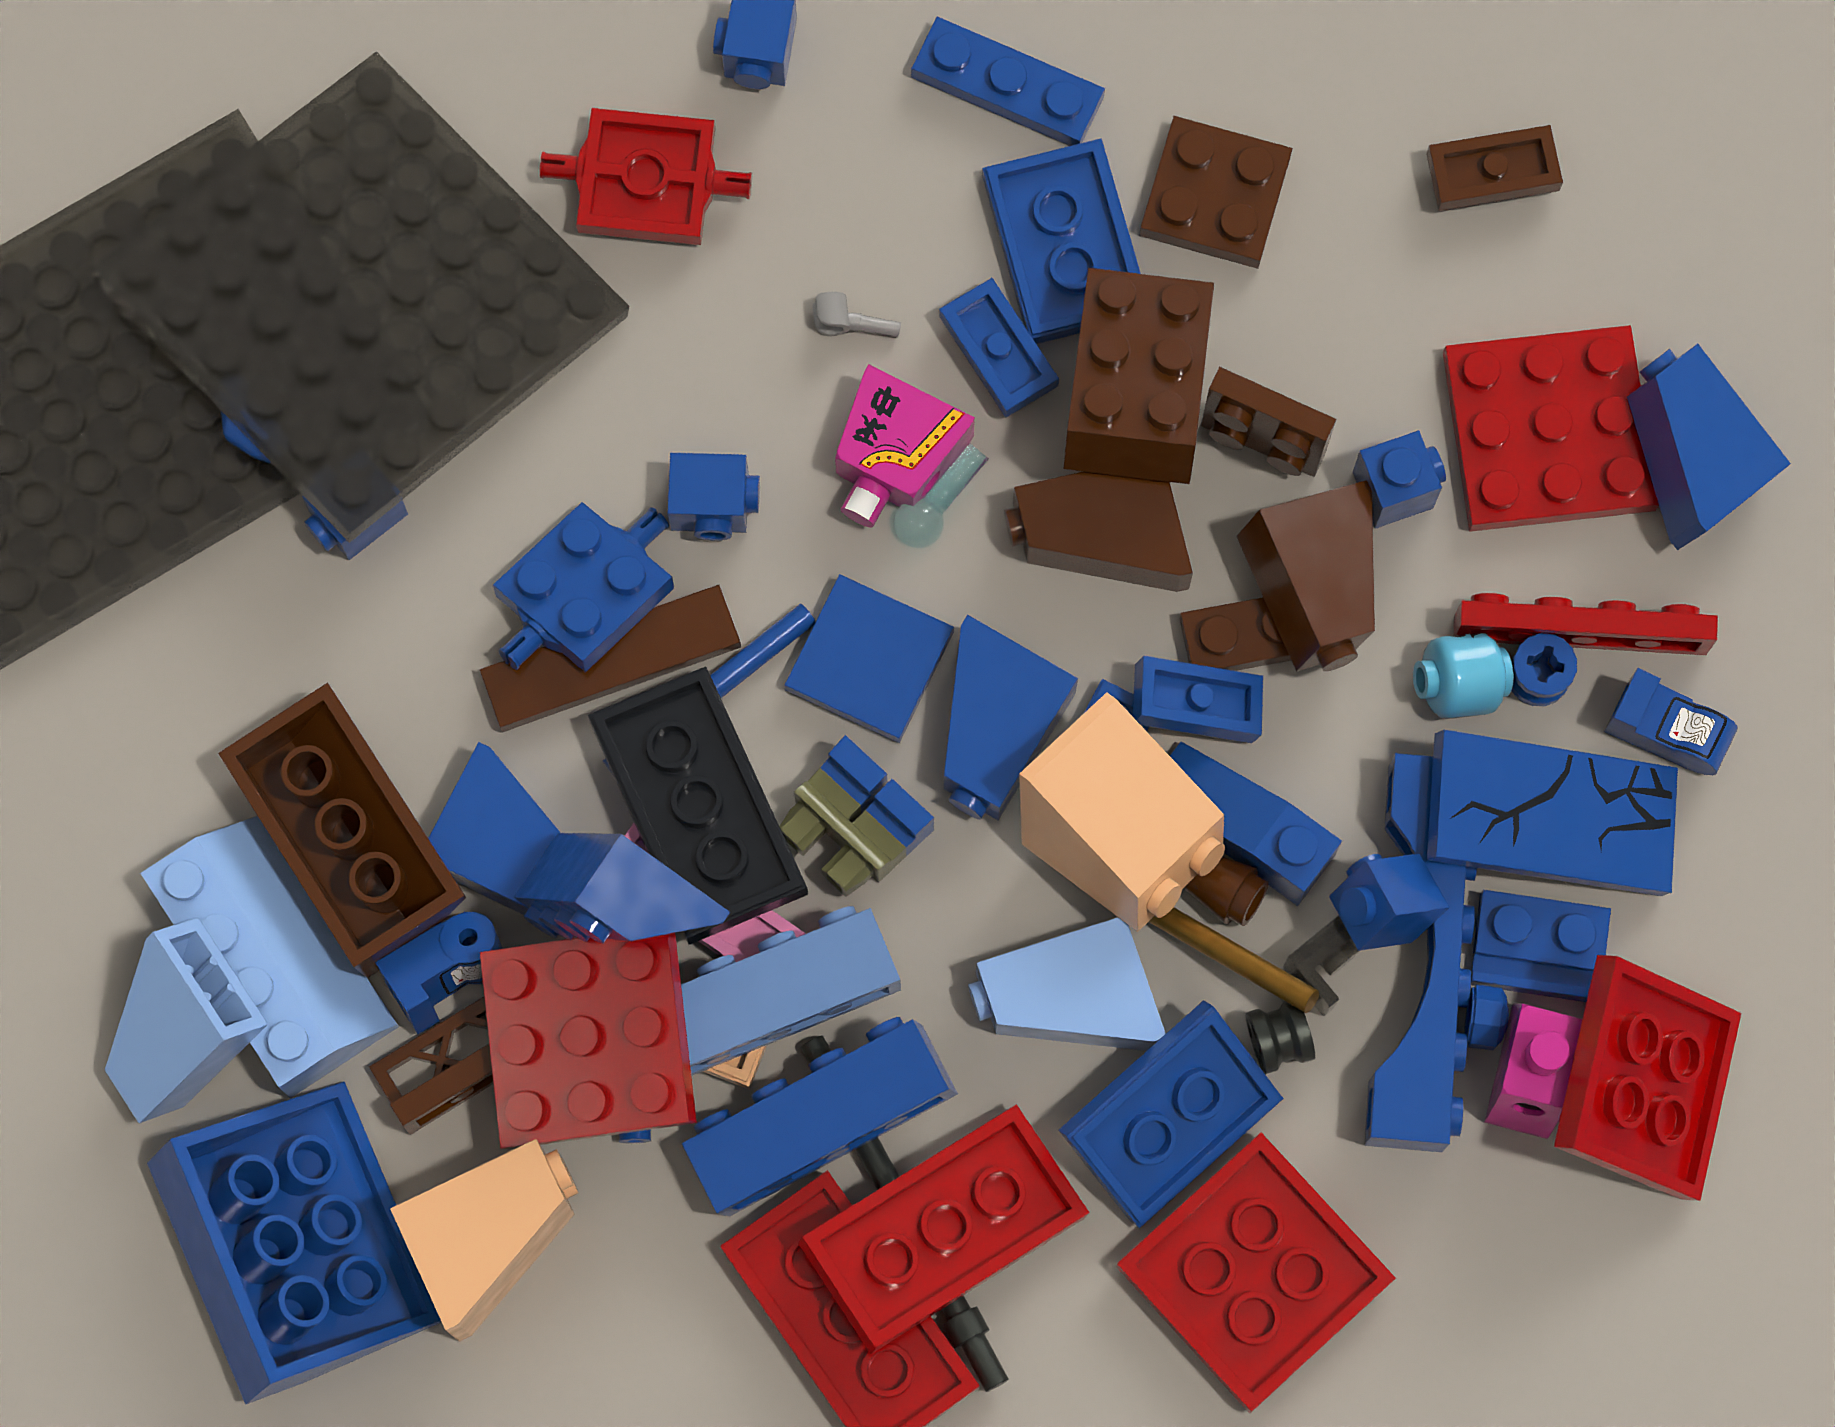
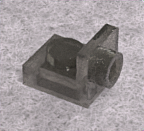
[1283,915,1360,1016]

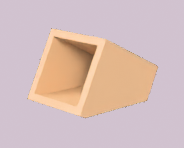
[1019,692,1225,932]
[390,1139,579,1342]

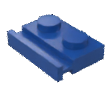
[1471,889,1611,1002]

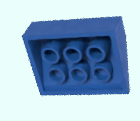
[147,1082,442,1405]

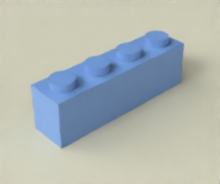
[681,906,901,1076]

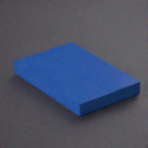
[982,138,1141,344]
[1058,1000,1284,1229]

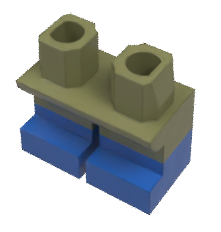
[779,735,934,897]

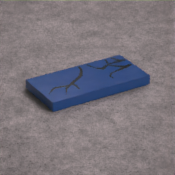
[1427,730,1678,896]

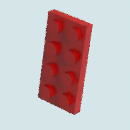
[798,1104,1090,1354]
[720,1170,980,1427]

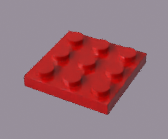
[1443,325,1659,532]
[480,933,697,1149]
[1554,955,1742,1201]
[1116,1132,1396,1414]

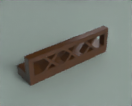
[369,997,494,1135]

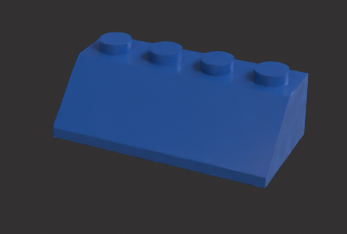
[514,833,730,944]

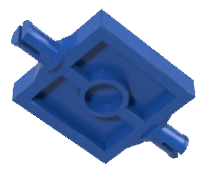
[493,502,674,672]

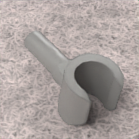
[813,292,901,337]

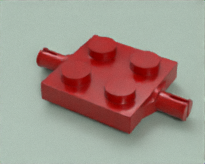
[540,108,752,245]

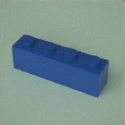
[682,1017,958,1217]

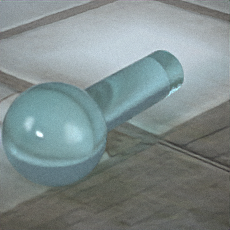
[894,443,989,548]

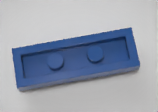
[911,16,1105,146]

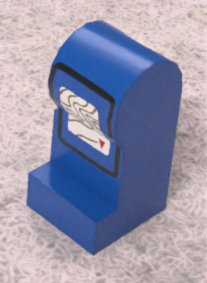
[1604,668,1738,776]
[375,912,503,1034]

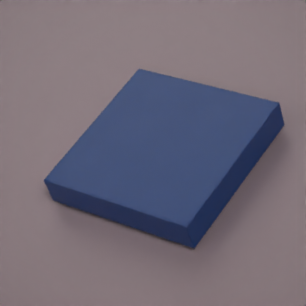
[784,574,954,743]

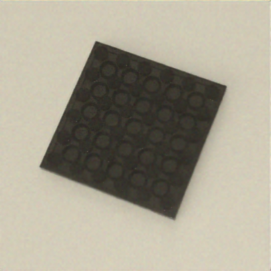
[92,51,630,543]

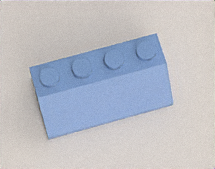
[140,816,399,1098]

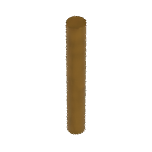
[1149,907,1319,1013]

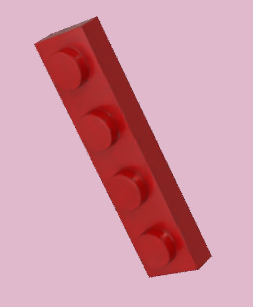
[1453,593,1718,655]

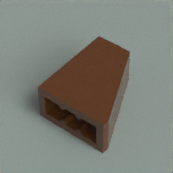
[1004,472,1193,592]
[1236,480,1375,672]

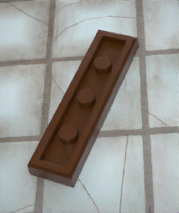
[480,585,741,732]

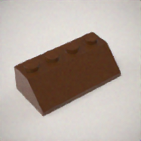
[218,682,466,978]

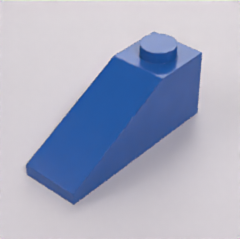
[1170,741,1342,906]

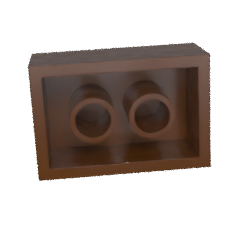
[1063,268,1214,484]

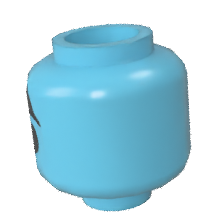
[1413,633,1513,719]

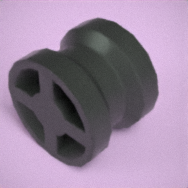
[1245,1001,1316,1074]

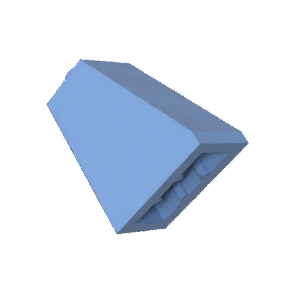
[968,917,1166,1051]
[105,918,268,1123]

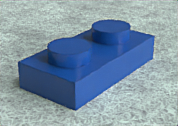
[939,278,1059,418]
[1133,656,1263,743]

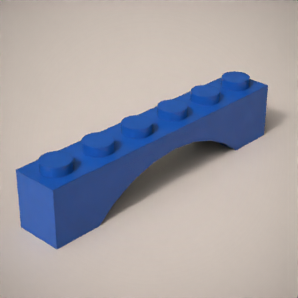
[1364,753,1477,1152]

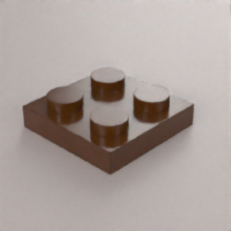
[1139,116,1293,269]
[1201,366,1336,477]

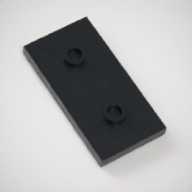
[588,666,808,945]

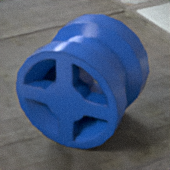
[1511,633,1577,707]

